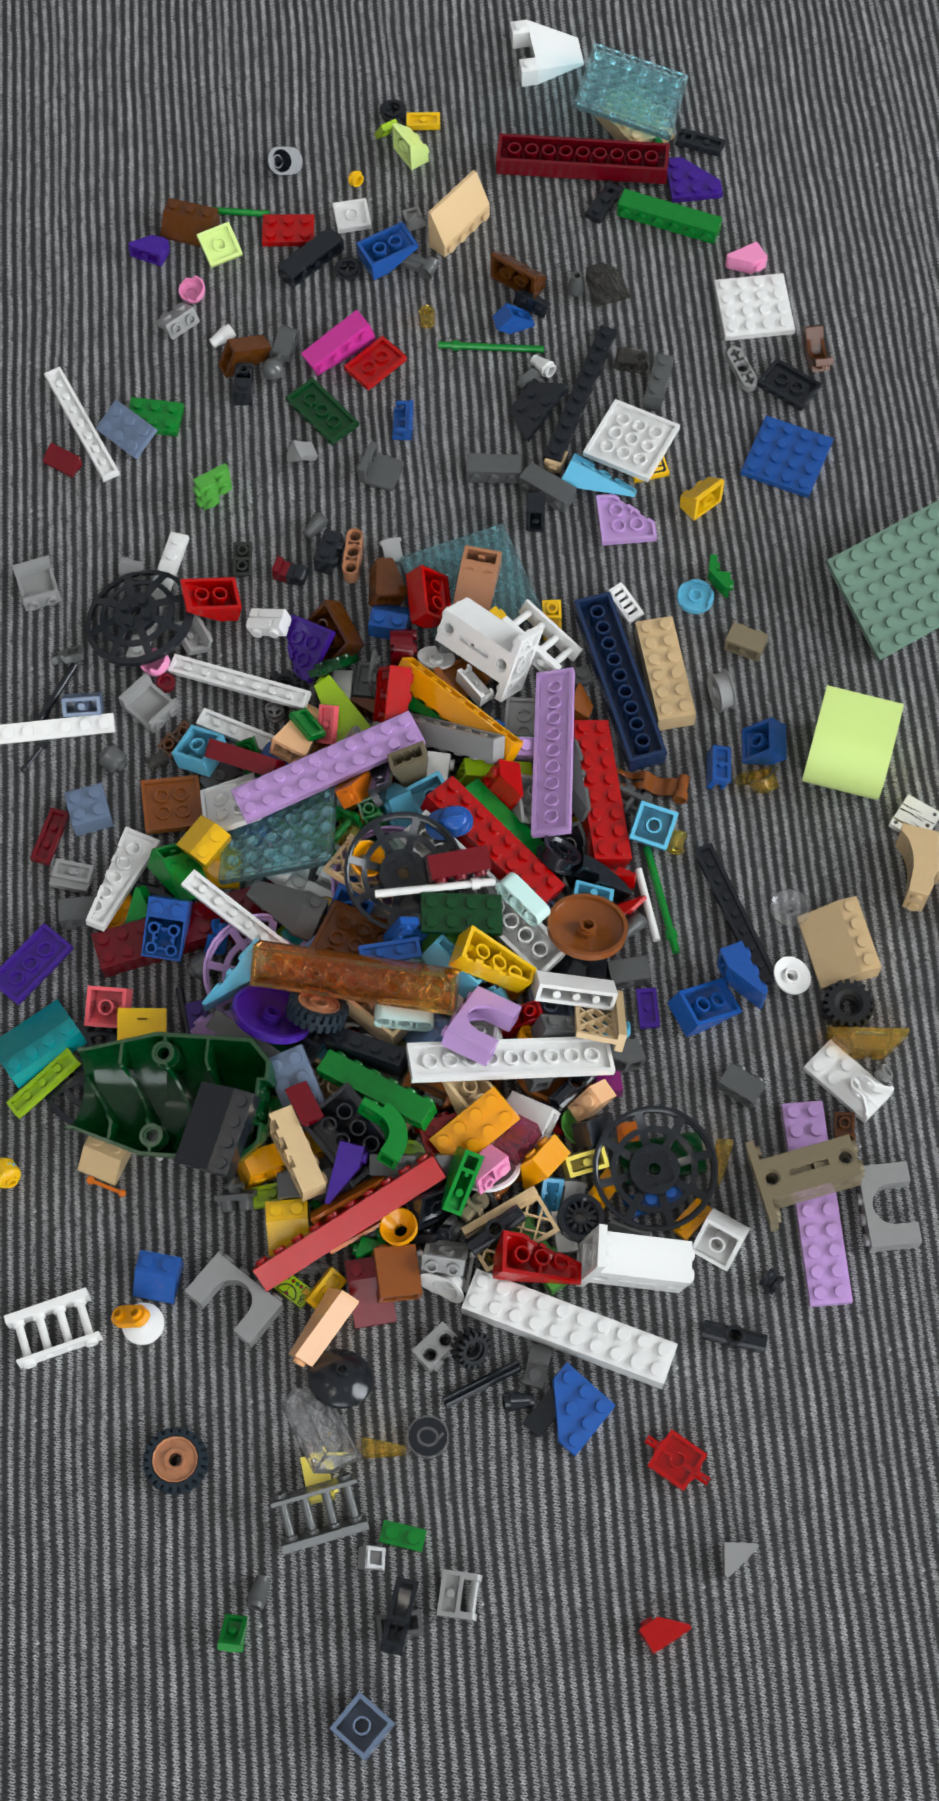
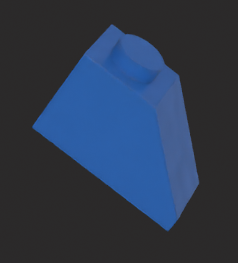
[492,303,535,334]

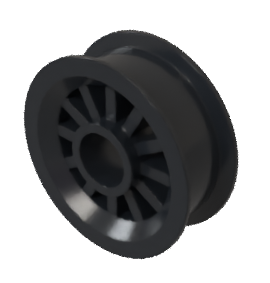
[536,835,582,876]
[557,1193,605,1243]

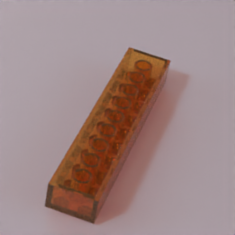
[250,940,461,1015]

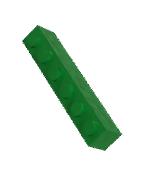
[617,189,723,244]
[465,778,552,871]
[316,1049,437,1132]

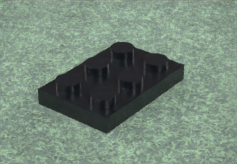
[757,358,822,411]

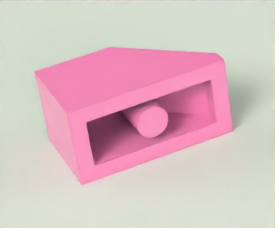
[725,241,767,274]

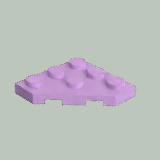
[596,494,657,546]

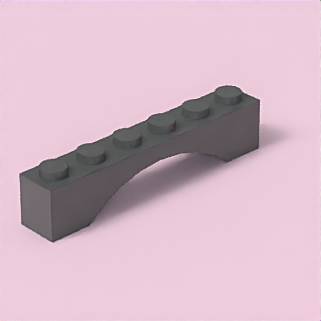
[524,1038,646,1093]

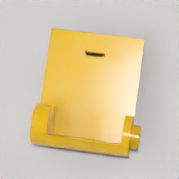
[117,1008,167,1040]

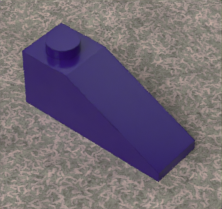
[325,1140,369,1204]

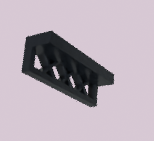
[367,761,393,808]

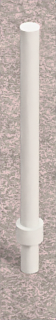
[374,877,496,898]

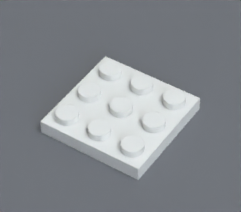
[200,772,262,832]

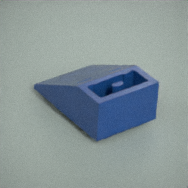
[141,895,193,962]
[716,941,768,1009]

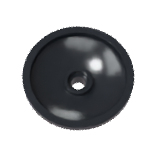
[308,1349,373,1409]

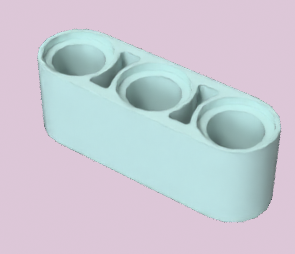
[495,872,551,927]
[374,1001,434,1032]

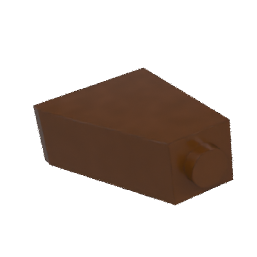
[218,334,272,378]
[368,557,408,606]

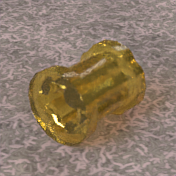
[419,305,435,329]
[667,830,687,855]

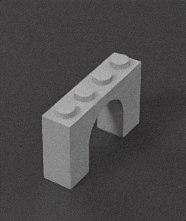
[856,1161,922,1253]
[185,1252,284,1348]

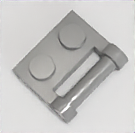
[437,1569,483,1622]

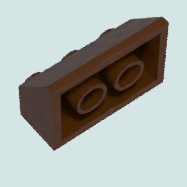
[160,198,220,247]
[491,252,546,299]
[307,599,365,661]

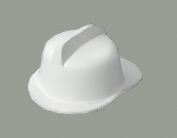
[420,1273,466,1303]

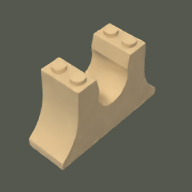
[895,823,939,911]

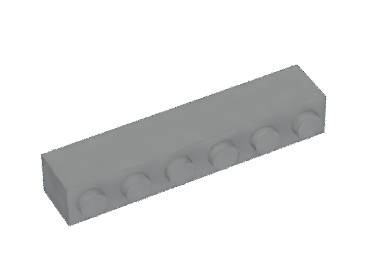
[411,712,505,764]

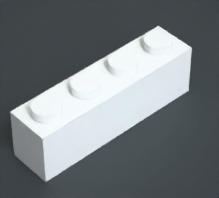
[531,970,618,1011]

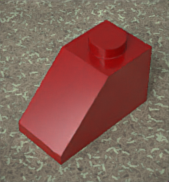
[638,1616,691,1655]

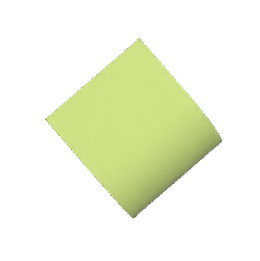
[802,685,904,800]

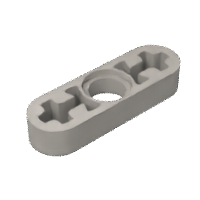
[726,346,758,392]

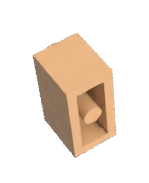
[567,1079,617,1122]

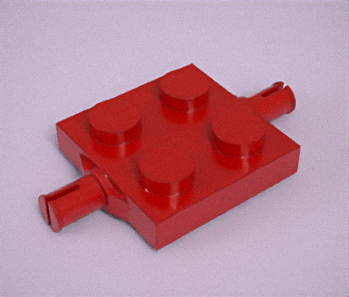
[644,1429,711,1492]

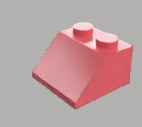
[84,985,133,1028]

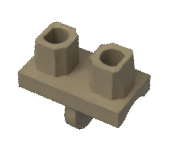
[460,1192,489,1224]

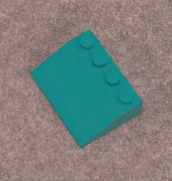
[0,999,87,1089]

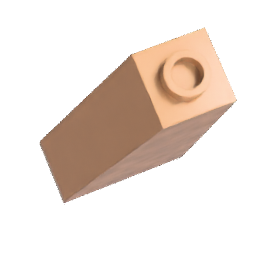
[269,704,319,763]
[289,1288,359,1368]

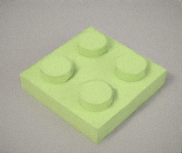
[197,222,243,268]

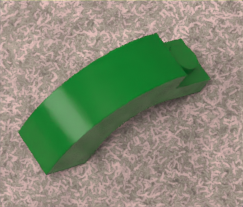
[357,1097,408,1170]

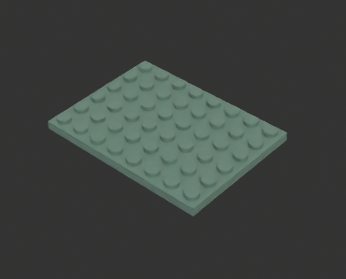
[825,500,939,661]

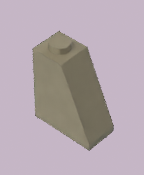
[387,741,428,788]

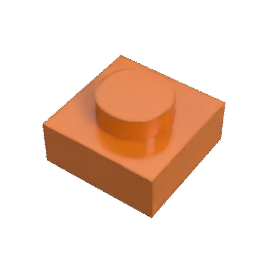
[616,1121,639,1144]

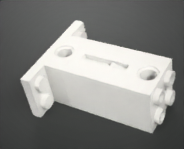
[435,597,543,702]
[575,1224,695,1293]

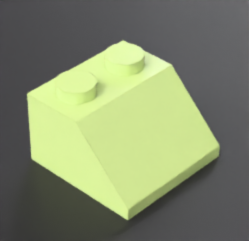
[392,123,429,170]

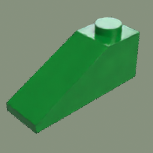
[441,1146,485,1216]

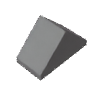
[722,1542,759,1581]

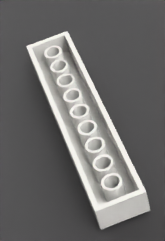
[398,810,566,976]
[461,1269,678,1389]

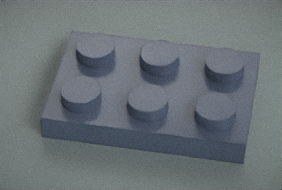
[95,400,158,459]
[269,1044,326,1113]

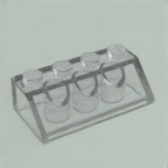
[281,1388,361,1474]

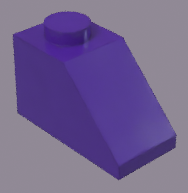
[128,235,170,267]

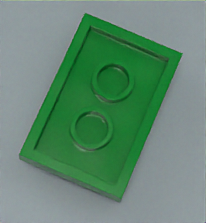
[129,397,185,437]

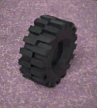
[821,979,875,1033]

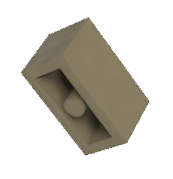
[724,622,769,663]

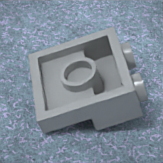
[421,1240,469,1277]

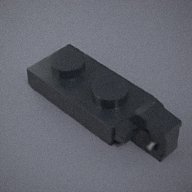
[397,1224,455,1243]

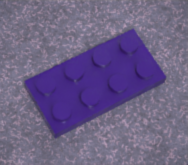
[0,923,74,1006]

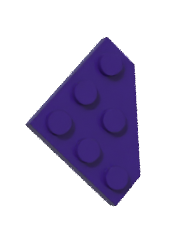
[667,157,723,203]
[285,614,336,684]

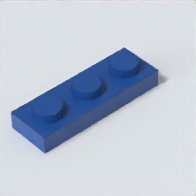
[358,937,422,968]

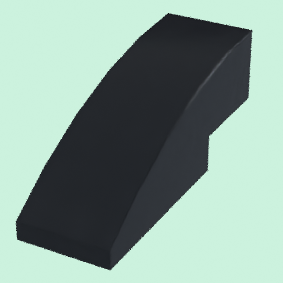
[572,854,632,902]
[380,1577,419,1656]

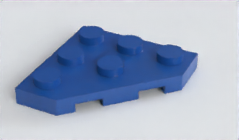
[552,1362,616,1456]

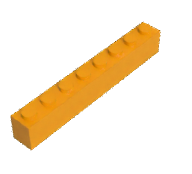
[398,657,524,762]

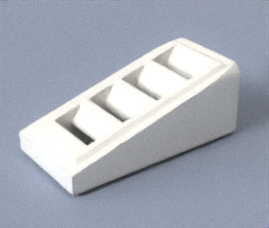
[607,582,644,624]

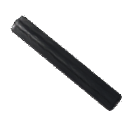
[442,1360,521,1408]

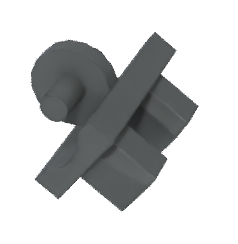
[620,783,652,814]
[214,1177,257,1212]

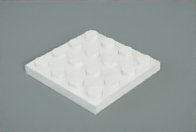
[714,273,795,341]
[583,399,680,482]

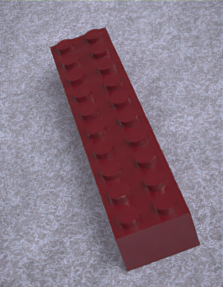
[496,133,670,184]
[91,880,282,978]

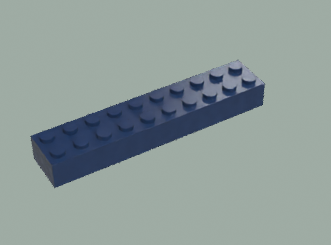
[573,591,667,772]

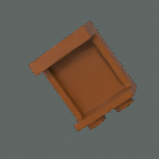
[432,658,490,698]
[401,1070,452,1112]
[371,1243,423,1303]

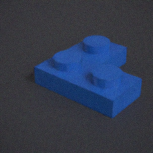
[383,917,429,944]

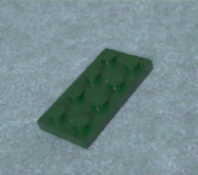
[285,377,359,446]
[420,892,503,936]
[619,1132,708,1186]

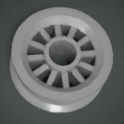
[707,669,737,713]

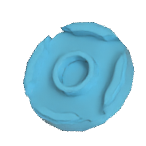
[677,579,714,614]

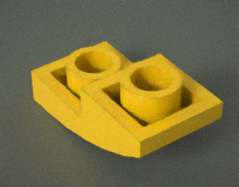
[542,600,562,641]

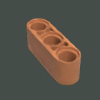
[342,528,364,583]

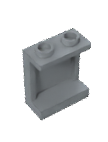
[12,555,62,611]
[118,673,180,733]

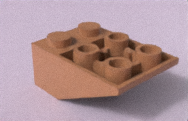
[453,545,502,611]

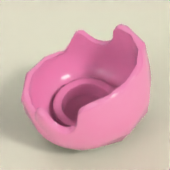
[178,275,205,304]
[140,648,170,676]

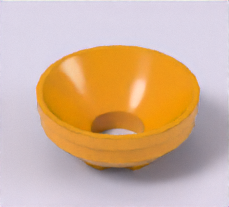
[350,840,385,877]
[379,1208,418,1246]

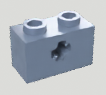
[61,692,104,717]

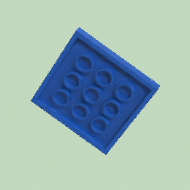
[740,415,834,499]

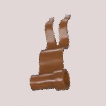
[617,768,690,804]

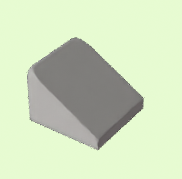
[358,1545,386,1571]

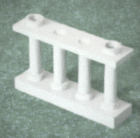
[502,599,583,672]
[4,1287,103,1369]

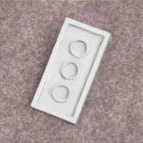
[803,1039,894,1124]

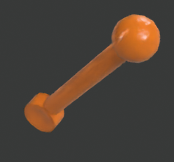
[86,1176,126,1197]

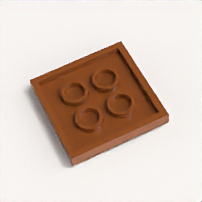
[140,775,203,835]

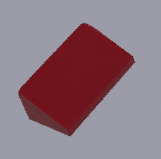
[42,443,83,478]
[285,1081,325,1127]

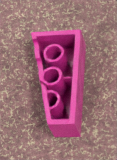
[301,310,377,376]

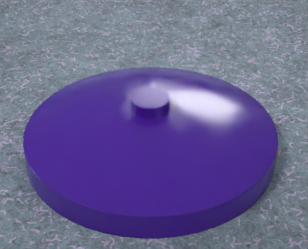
[231,984,309,1044]

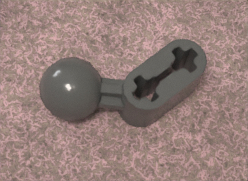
[261,324,300,380]

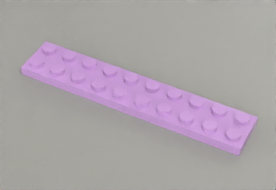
[531,667,575,838]
[231,711,426,825]
[781,1101,853,1307]

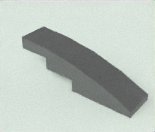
[369,1152,454,1177]

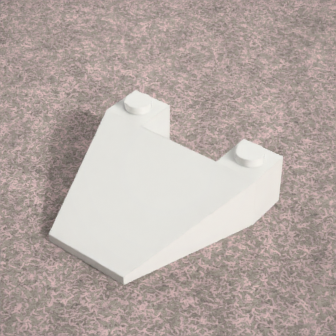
[510,20,584,87]

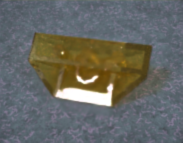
[825,1026,910,1060]

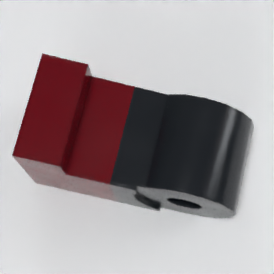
[272,556,310,586]

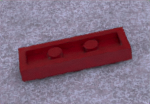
[30,807,70,866]

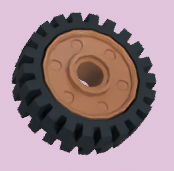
[286,986,349,1034]
[143,1427,209,1495]

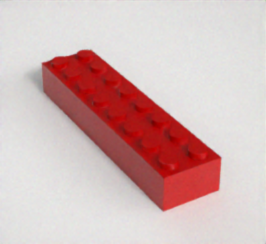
[574,720,632,869]
[420,776,565,905]

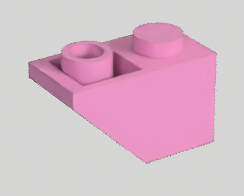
[475,1144,511,1195]

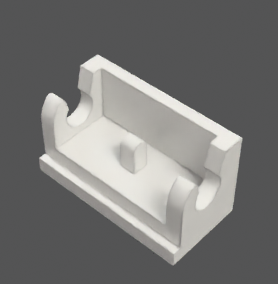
[456,664,494,707]

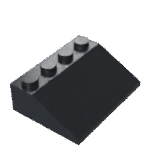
[174,1081,261,1180]
[300,1082,385,1187]

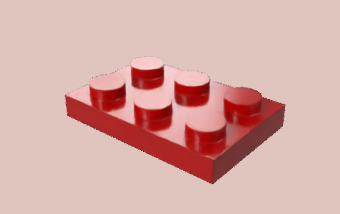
[262,214,315,247]
[344,336,407,391]

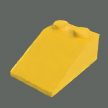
[265,1199,310,1256]

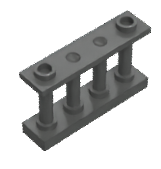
[269,1472,370,1555]

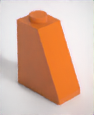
[335,770,371,809]

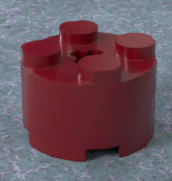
[390,629,418,666]

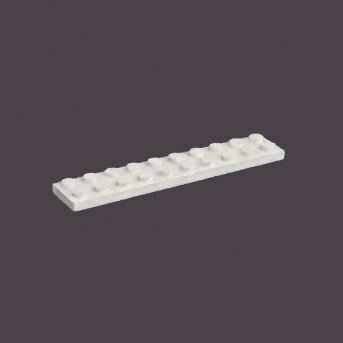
[406,1035,616,1083]

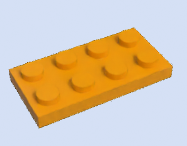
[429,1086,521,1154]

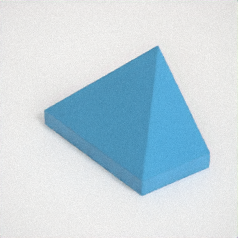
[537,1177,564,1218]

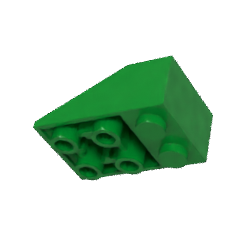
[147,842,208,900]

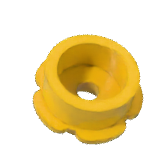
[348,171,364,187]

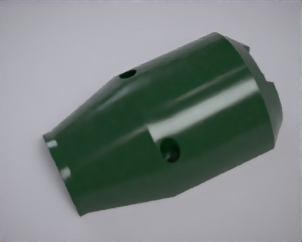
[65,1032,276,1163]

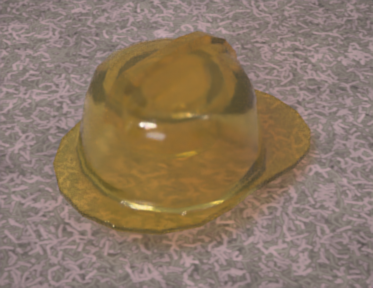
[734,765,779,794]

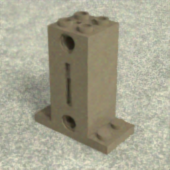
[745,1134,865,1232]

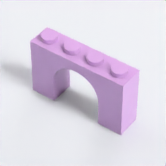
[441,986,522,1067]

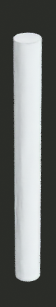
[634,868,661,942]

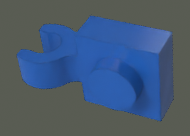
[204,918,228,955]

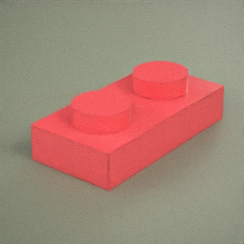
[316,704,339,745]

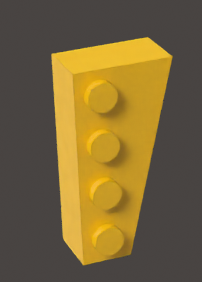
[448,925,537,993]

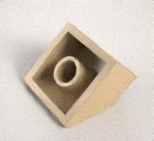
[78,1136,132,1186]

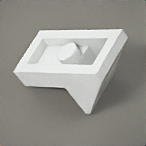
[266,863,307,890]

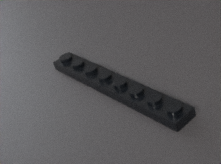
[693,843,775,984]

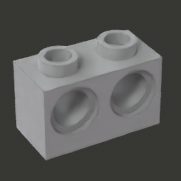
[412,1321,458,1373]

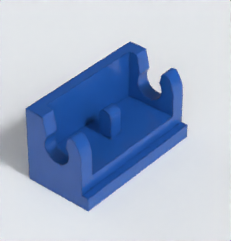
[392,400,414,440]
[706,745,731,789]

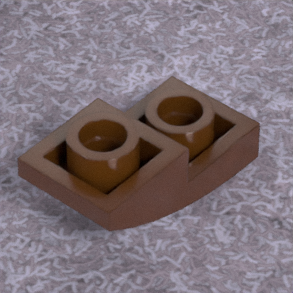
[157,720,191,759]
[833,1112,856,1142]

